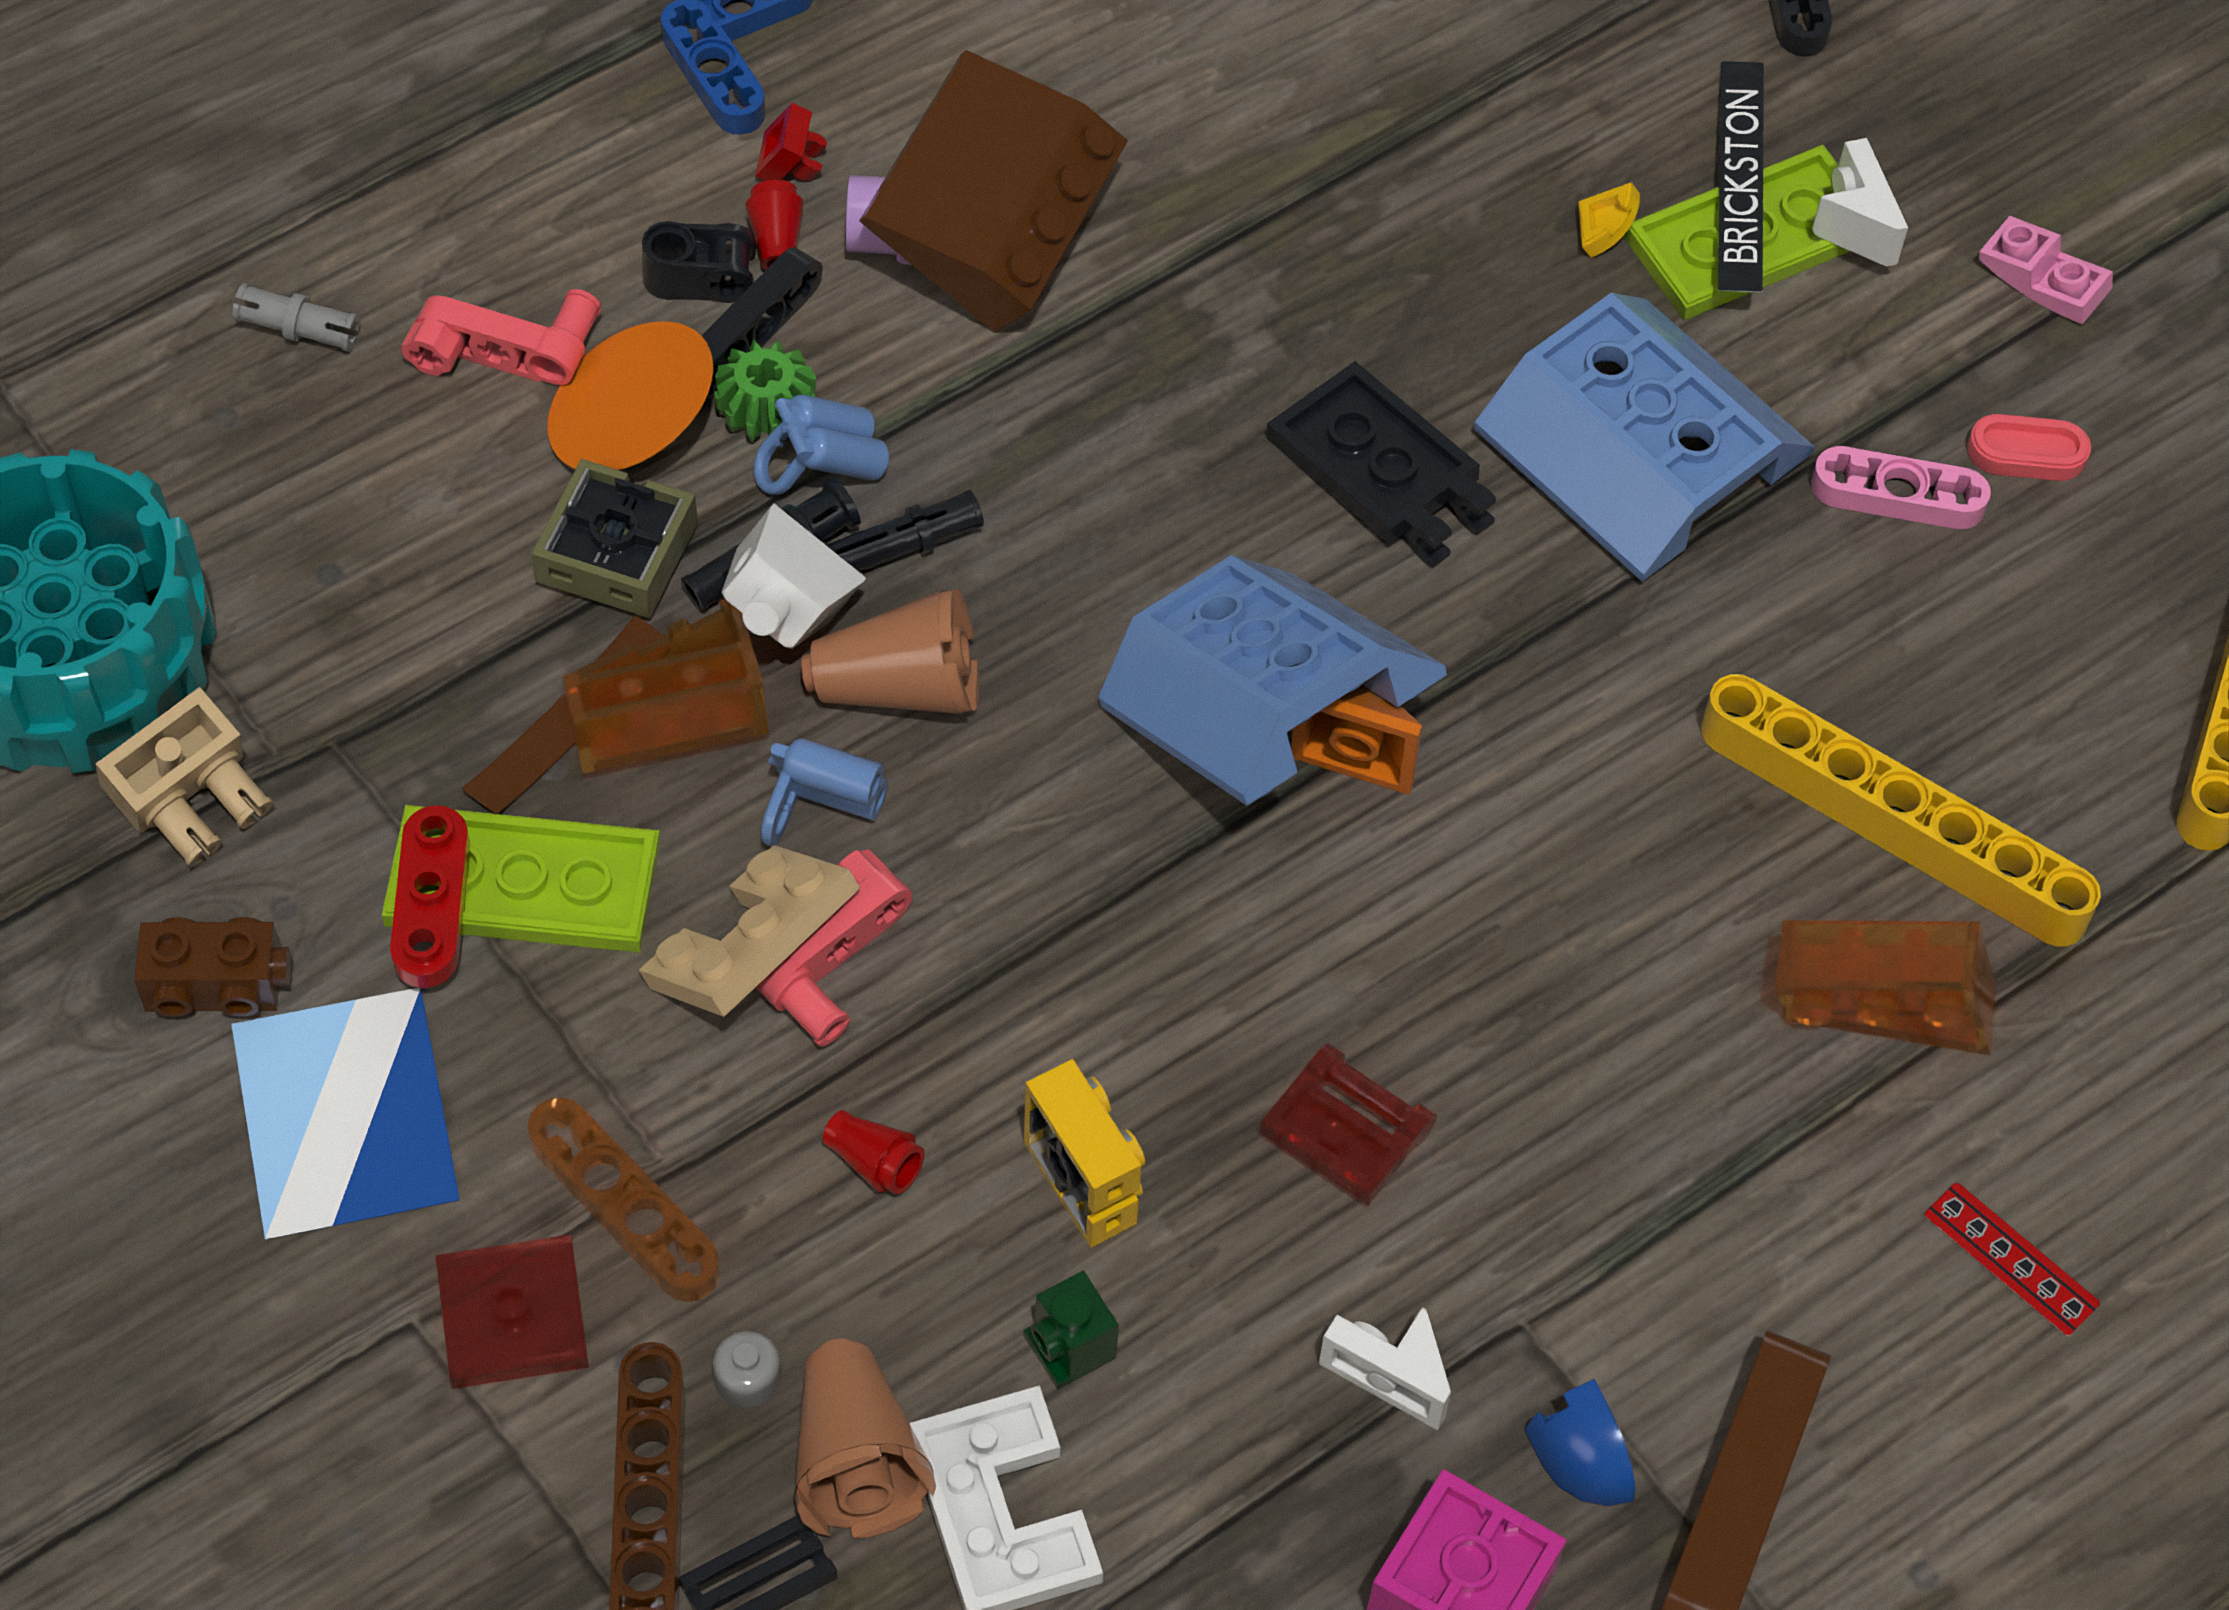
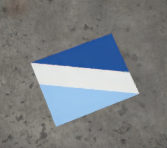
[231,988,460,1240]

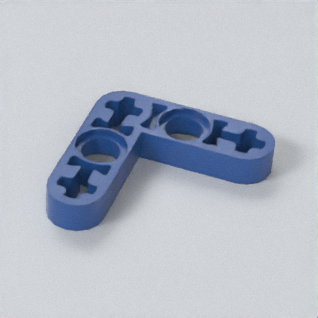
[661,0,814,135]

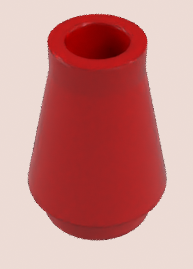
[745,180,804,270]
[822,1110,925,1194]

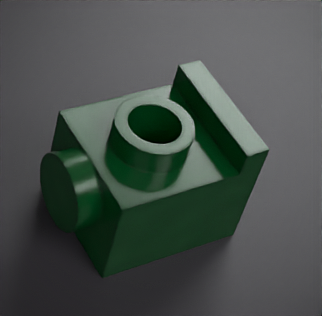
[1023,1270,1119,1390]

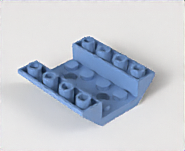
[1474,293,1815,582]
[1098,555,1447,806]

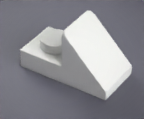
[1812,138,1908,267]
[1319,1307,1451,1430]

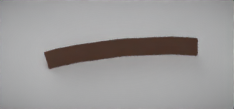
[462,616,669,814]

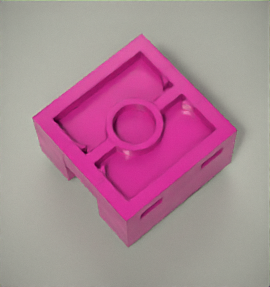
[1367,1469,1567,1610]

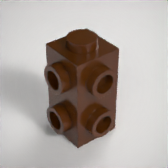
[134,917,291,1017]

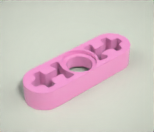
[1811,446,1991,529]

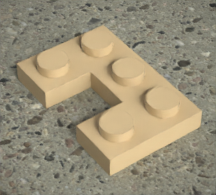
[639,845,860,1017]

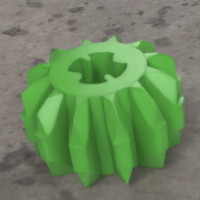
[714,339,816,443]

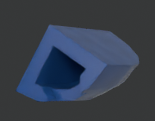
[1525,1379,1635,1506]

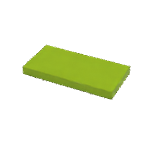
[1623,145,1851,321]
[381,805,661,953]

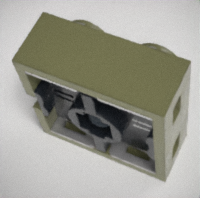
[532,459,698,618]

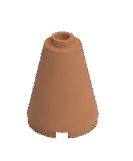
[801,589,979,714]
[795,1338,936,1538]

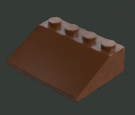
[859,50,1128,333]

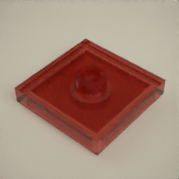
[435,1235,589,1389]

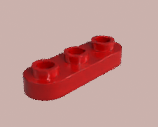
[390,805,470,988]

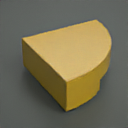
[1578,182,1640,258]

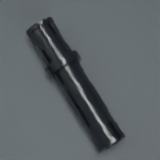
[826,490,984,572]

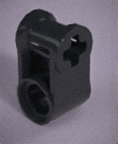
[642,221,756,303]

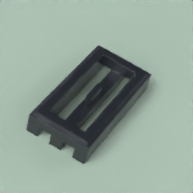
[678,1515,837,1610]

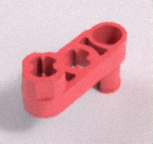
[401,289,602,385]
[755,849,913,1047]

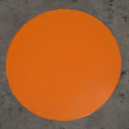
[547,321,713,470]

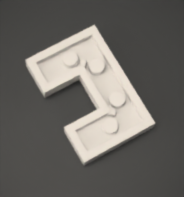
[910,1385,1103,1610]

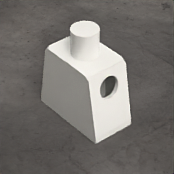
[722,503,866,649]

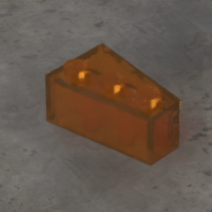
[562,598,769,774]
[1775,920,1996,1056]

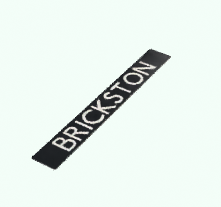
[1718,61,1764,292]

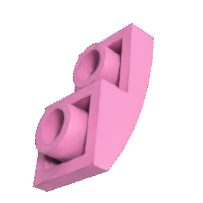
[1979,216,2113,324]

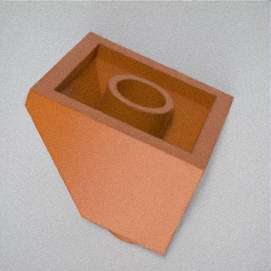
[1291,685,1422,795]

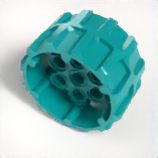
[0,449,216,774]

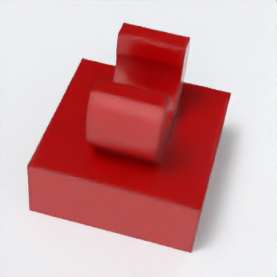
[755,102,827,181]

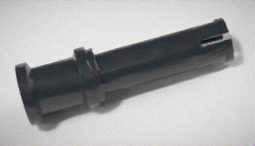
[681,478,861,611]

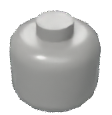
[712,1331,782,1408]

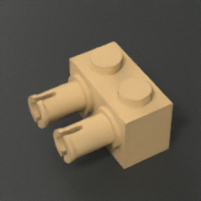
[96,687,273,868]

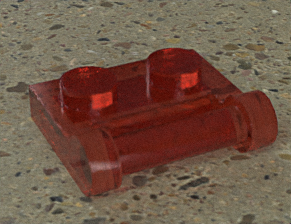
[1260,1043,1437,1206]

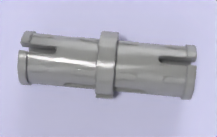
[232,283,360,352]

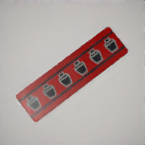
[1925,1183,2100,1336]

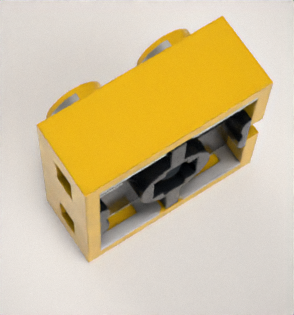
[1024,1058,1145,1248]

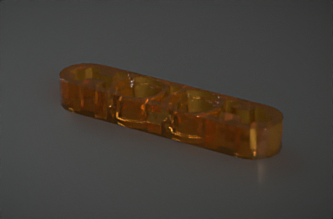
[528,1097,720,1302]

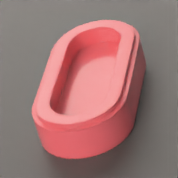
[1967,414,2091,481]

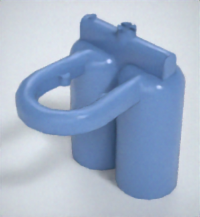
[754,394,889,496]
[761,738,888,847]

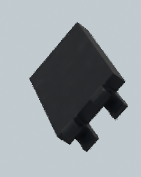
[1267,361,1496,568]

